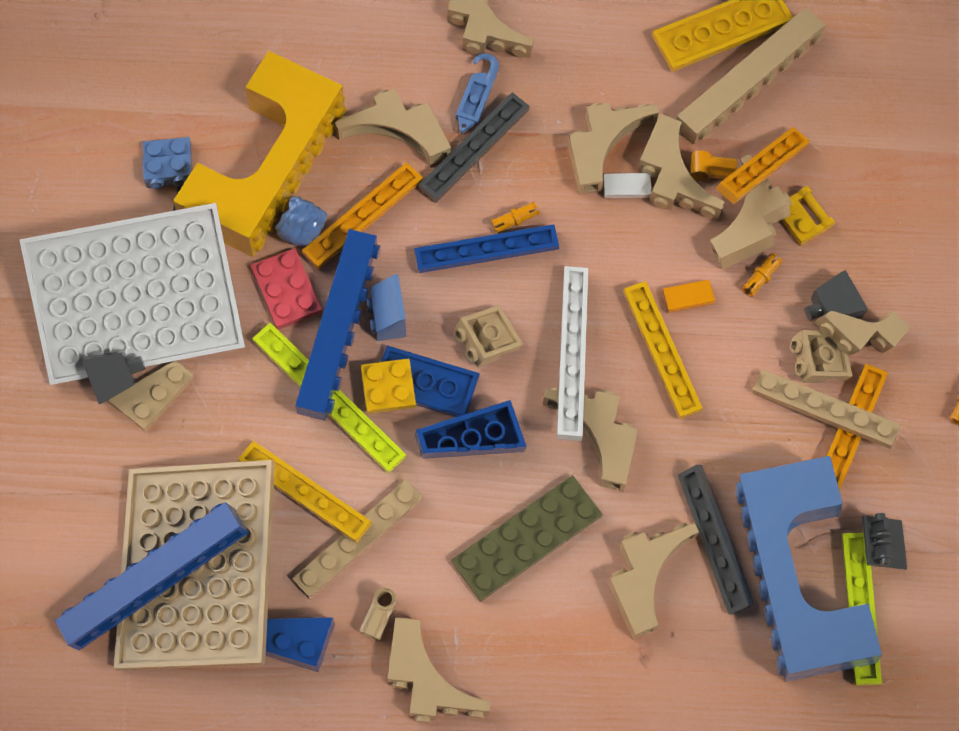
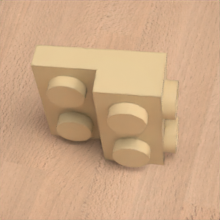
[454,305,523,368]
[790,330,853,383]

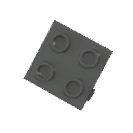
[862,513,907,570]

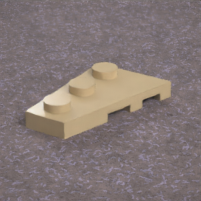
[108,361,195,432]

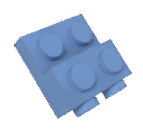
[142,137,193,189]

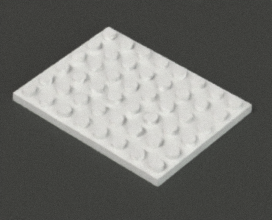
[19,203,245,385]

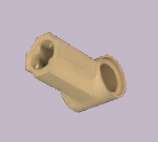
[359,587,397,641]

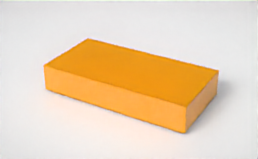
[662,279,715,313]

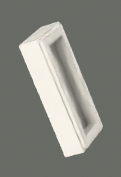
[603,173,652,199]

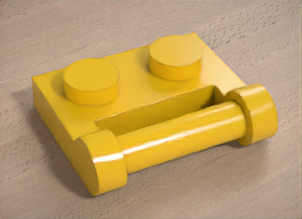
[781,186,836,246]

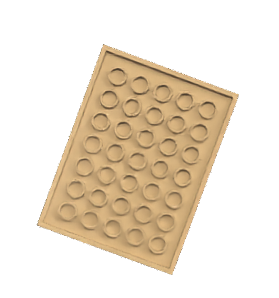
[114,460,275,671]

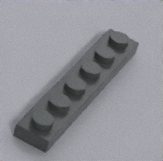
[419,92,530,203]
[678,465,754,615]

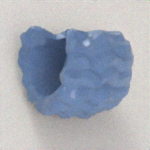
[275,196,327,246]

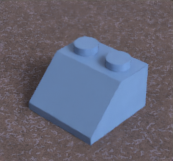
[366,274,406,341]

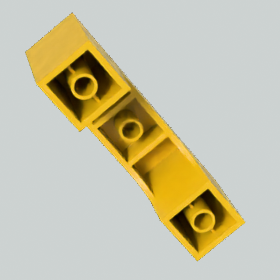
[173,50,346,258]

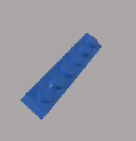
[414,224,559,273]

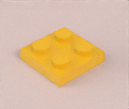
[361,359,416,414]

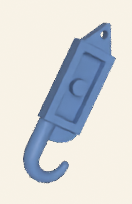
[456,53,499,134]

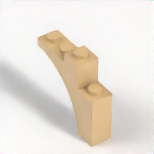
[447,0,534,58]
[334,88,451,167]
[568,103,659,195]
[638,114,725,219]
[710,154,792,269]
[543,388,638,492]
[608,523,699,640]
[388,617,490,724]

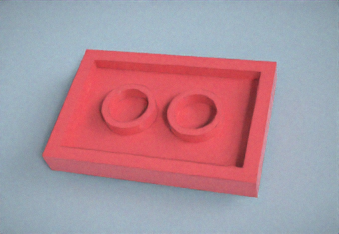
[251,248,322,330]

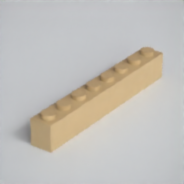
[676,7,826,144]

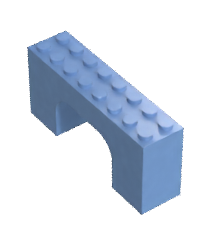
[735,456,882,682]

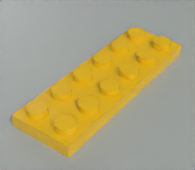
[652,0,793,72]

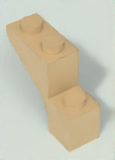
[814,311,910,356]

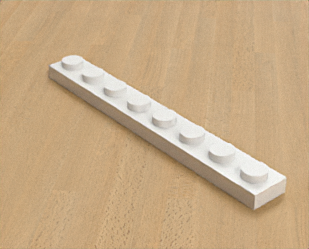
[557,266,588,441]

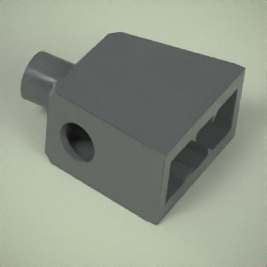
[804,270,868,321]
[82,351,146,404]

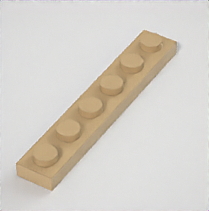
[752,369,901,449]
[292,480,423,599]

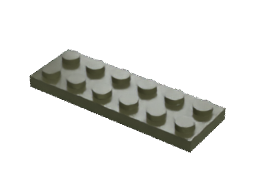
[451,475,603,602]

